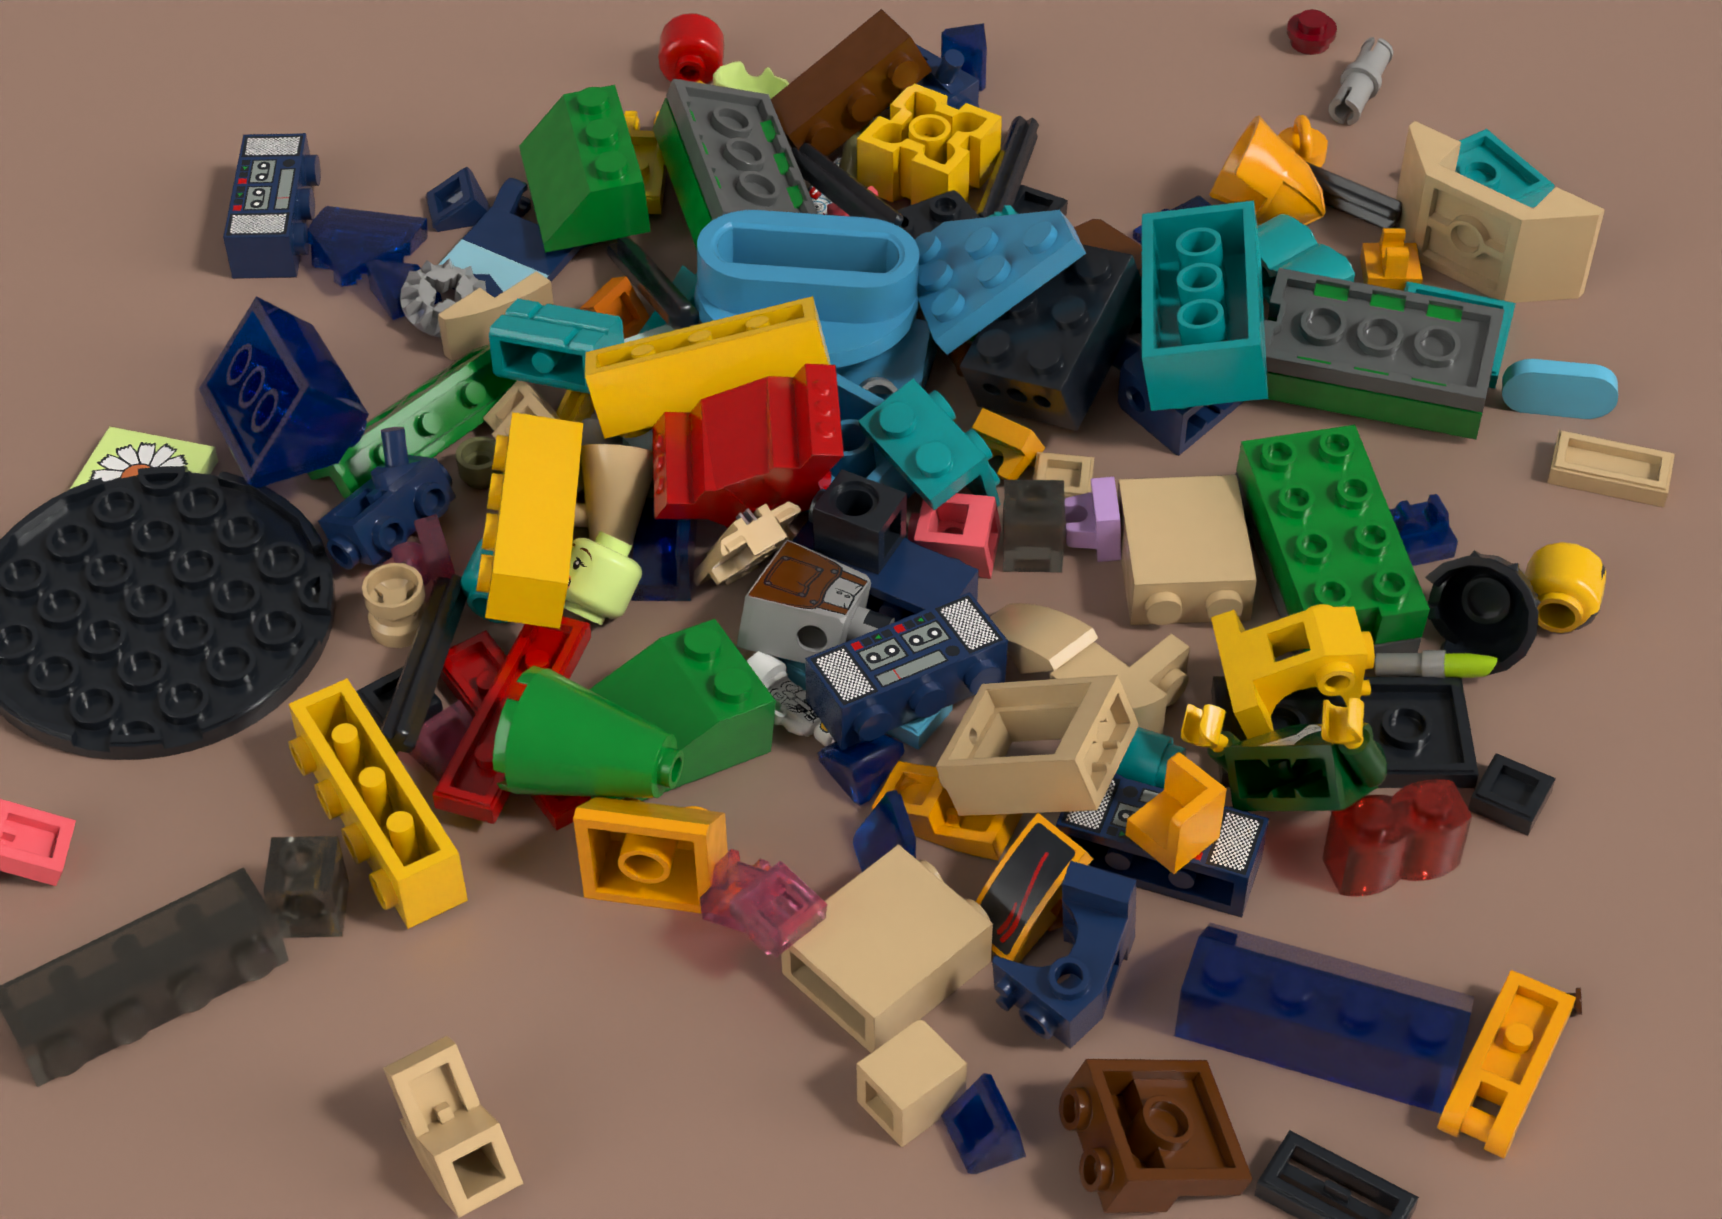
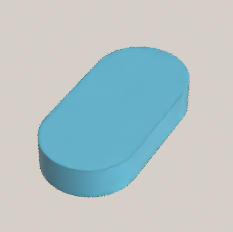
[1502,359,1618,419]

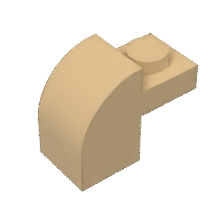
[1049,634,1190,734]
[383,1036,523,1218]

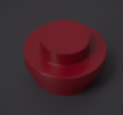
[1287,9,1337,55]

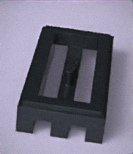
[1255,1130,1419,1219]

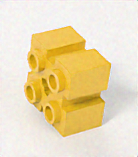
[857,83,1002,205]

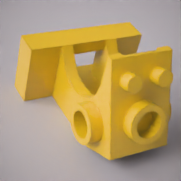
[1211,604,1375,739]

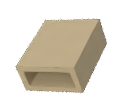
[1117,475,1257,625]
[781,844,993,1053]

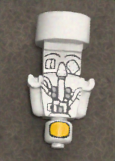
[747,651,837,747]

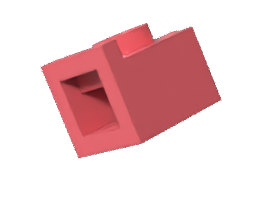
[908,493,1001,579]

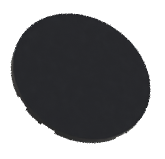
[0,466,336,760]

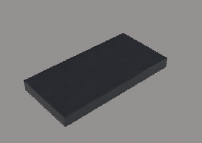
[1211,676,1479,789]

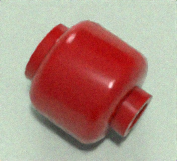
[658,13,724,84]

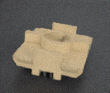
[694,502,801,586]

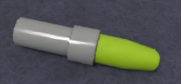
[1375,650,1497,679]

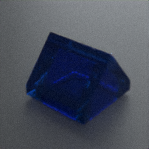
[941,23,987,92]
[941,1073,1026,1174]

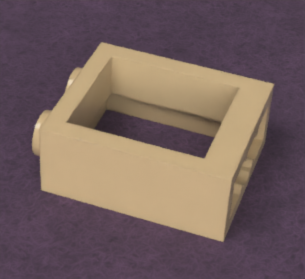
[936,675,1139,816]

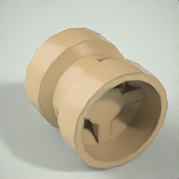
[362,563,426,648]

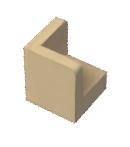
[856,1020,967,1147]

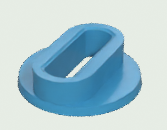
[694,210,919,368]

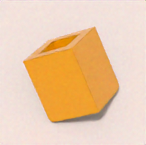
[1125,752,1227,874]

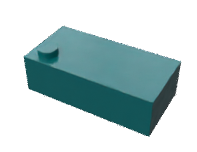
[1142,200,1268,411]

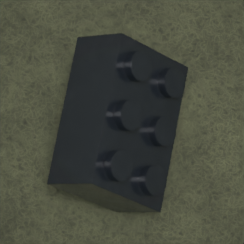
[959,244,1142,431]

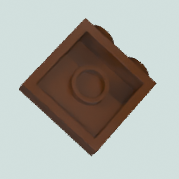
[1059,1059,1253,1213]

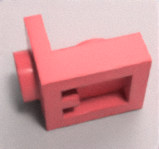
[0,799,76,886]

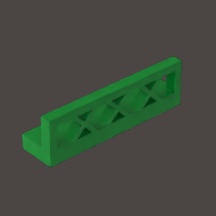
[303,344,517,499]

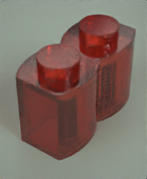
[1322,779,1473,897]

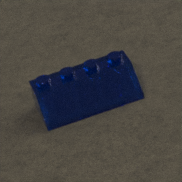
[199,296,369,488]
[1174,922,1474,1114]

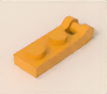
[1437,970,1576,1159]

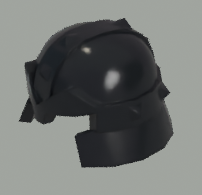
[1425,550,1541,676]

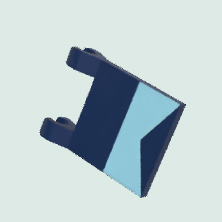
[438,178,594,298]

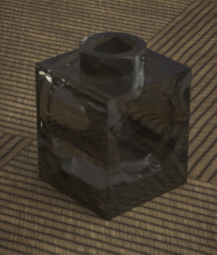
[1002,480,1066,573]
[263,836,349,938]

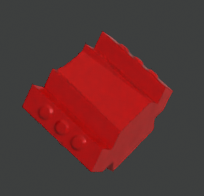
[652,364,844,528]

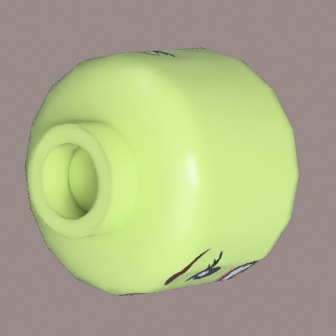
[564,531,642,625]

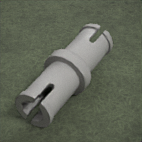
[1328,37,1393,125]

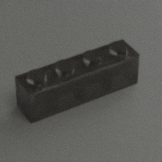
[0,867,289,1087]

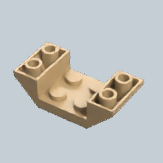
[1396,121,1605,303]

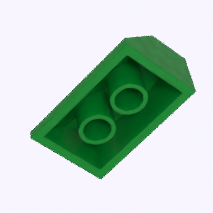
[519,85,651,253]

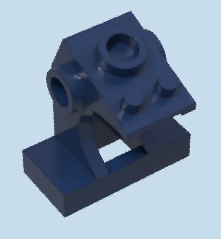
[992,860,1136,1049]

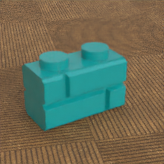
[489,298,624,394]

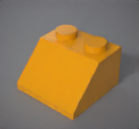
[573,796,728,915]

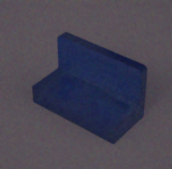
[631,498,698,601]

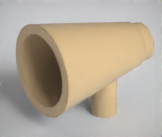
[574,444,653,545]

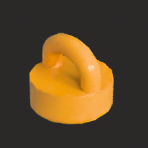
[1278,115,1328,167]

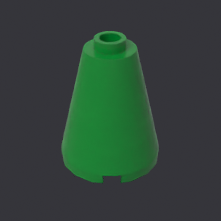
[492,666,684,798]

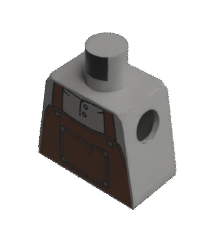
[736,540,895,663]

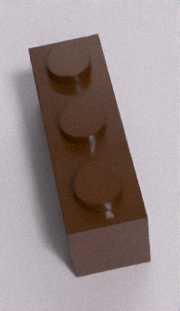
[771,9,932,157]

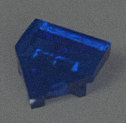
[308,206,428,287]

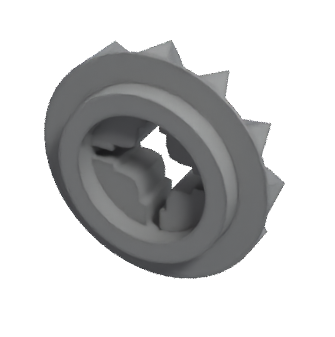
[400,258,486,337]

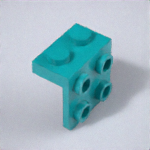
[858,378,1001,510]

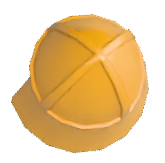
[1209,115,1326,226]

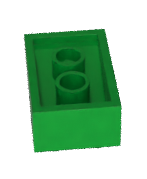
[589,619,776,801]

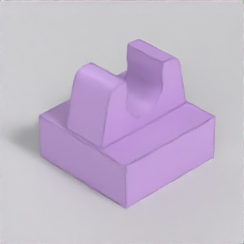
[1063,477,1121,562]

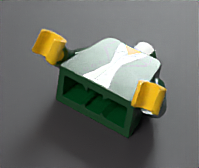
[1181,698,1387,811]

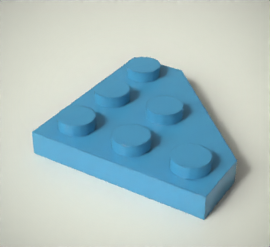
[915,210,1086,355]

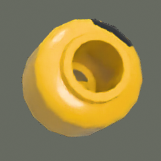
[1525,542,1606,633]

